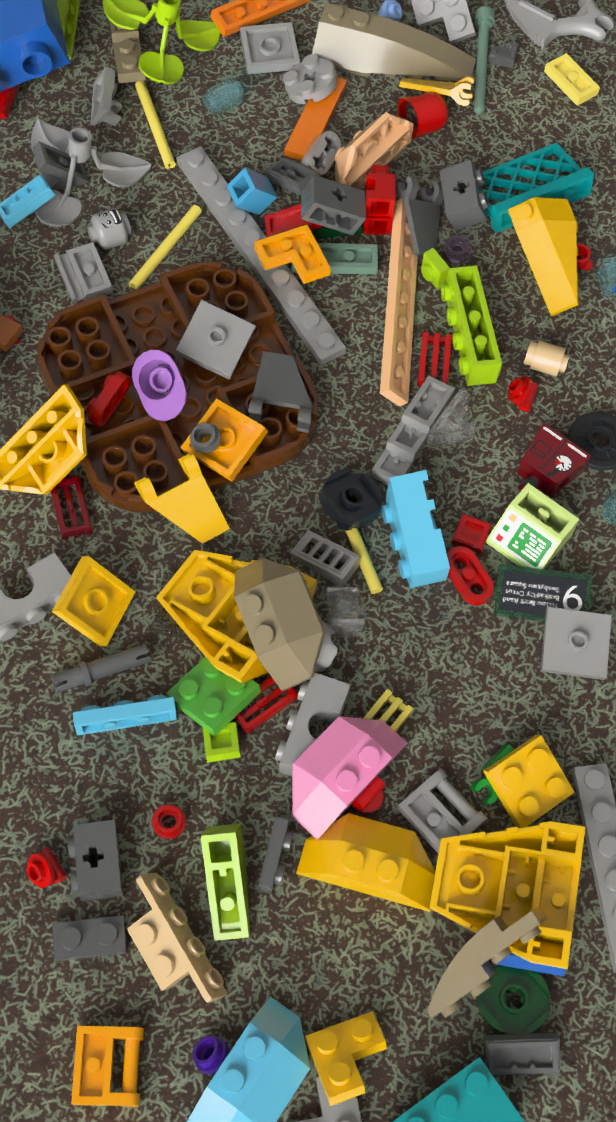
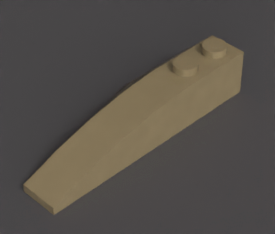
[312,3,477,81]

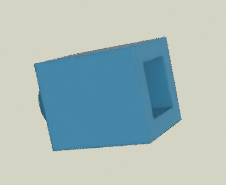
[227,167,277,215]

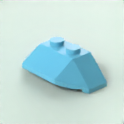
[187,997,310,1122]

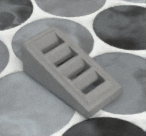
[290,530,361,589]

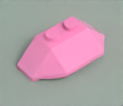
[292,716,408,840]

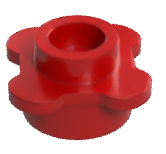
[577,243,593,271]

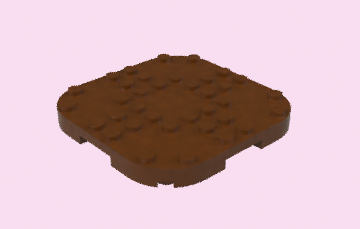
[37,262,318,513]

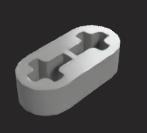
[301,131,341,176]

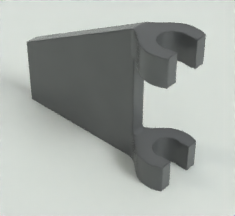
[395,176,443,256]
[248,351,313,433]

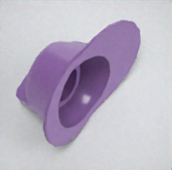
[132,350,187,421]

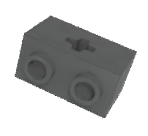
[439,159,489,230]
[301,175,366,235]
[68,819,124,902]

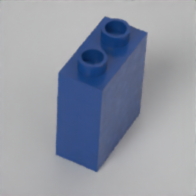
[0,0,70,92]

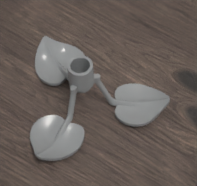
[31,119,151,227]

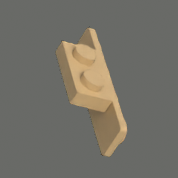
[127,873,227,1003]

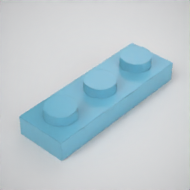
[73,695,177,736]

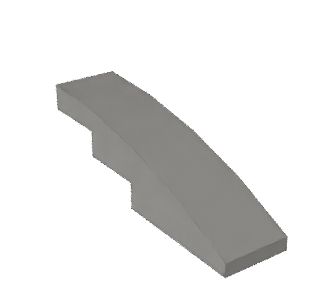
[370,376,455,486]

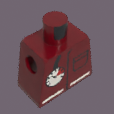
[517,423,591,497]

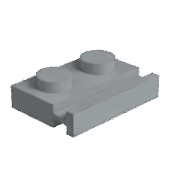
[54,242,113,305]

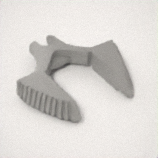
[504,0,614,49]

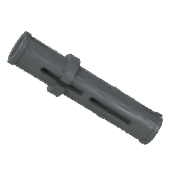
[50,643,151,694]

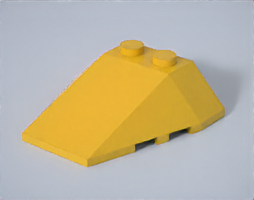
[156,550,317,683]
[430,821,585,969]

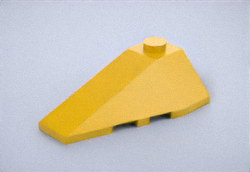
[508,197,579,316]

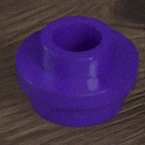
[193,1036,229,1074]

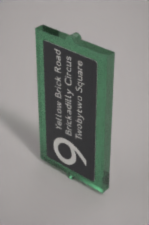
[493,564,593,622]

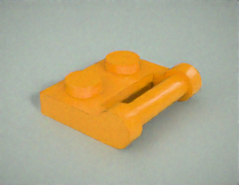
[71,1026,144,1107]

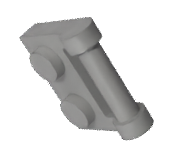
[397,769,488,853]

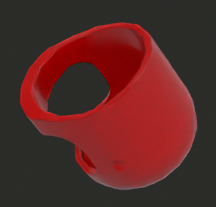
[397,92,448,138]

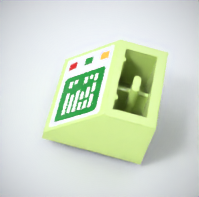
[486,483,579,575]

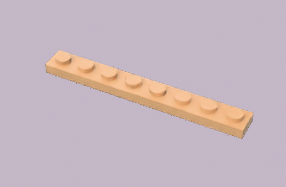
[380,198,418,406]

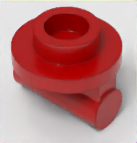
[507,376,538,412]
[351,776,386,814]
[26,847,67,888]

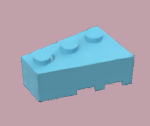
[381,470,450,588]

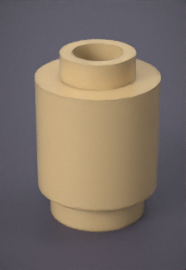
[524,340,570,377]

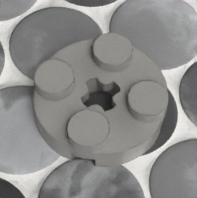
[283,54,338,104]

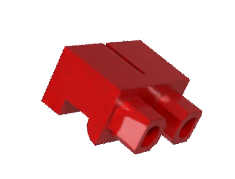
[363,165,396,235]

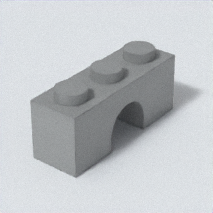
[0,552,71,641]
[275,672,351,776]

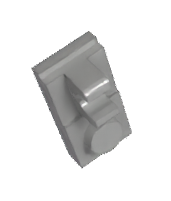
[90,67,122,126]

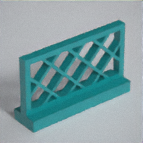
[482,143,594,233]

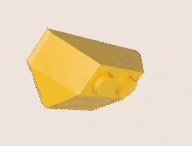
[0,384,87,495]
[296,813,435,912]

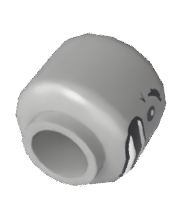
[87,208,132,250]

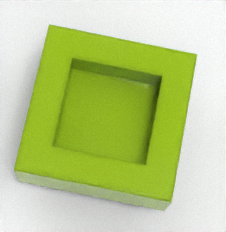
[421,248,450,289]
[203,722,241,763]

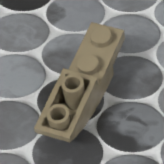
[109,20,146,83]
[427,907,546,1019]

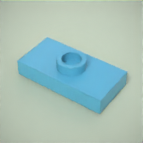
[0,174,55,229]

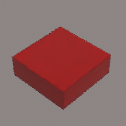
[452,514,492,554]

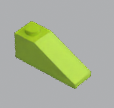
[201,823,250,941]

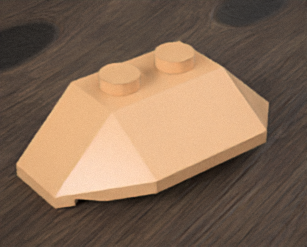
[335,112,414,190]

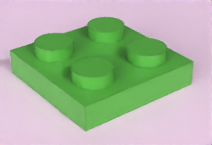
[166,657,261,736]

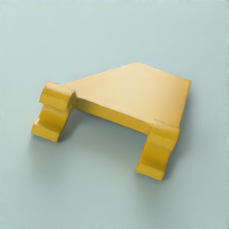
[399,76,475,106]
[134,453,230,544]

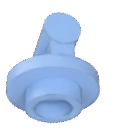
[377,0,402,22]

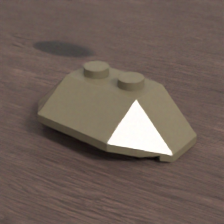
[234,558,325,691]

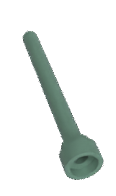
[474,6,495,115]

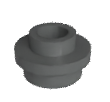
[190,423,222,454]

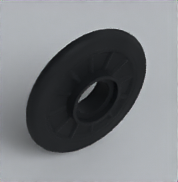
[567,412,616,470]

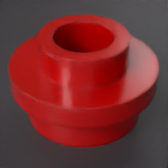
[152,804,186,839]

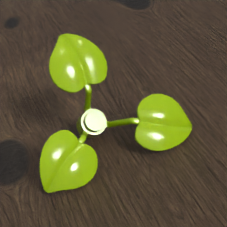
[102,0,221,85]

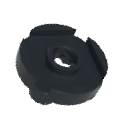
[319,469,383,531]

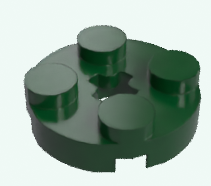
[476,965,549,1035]

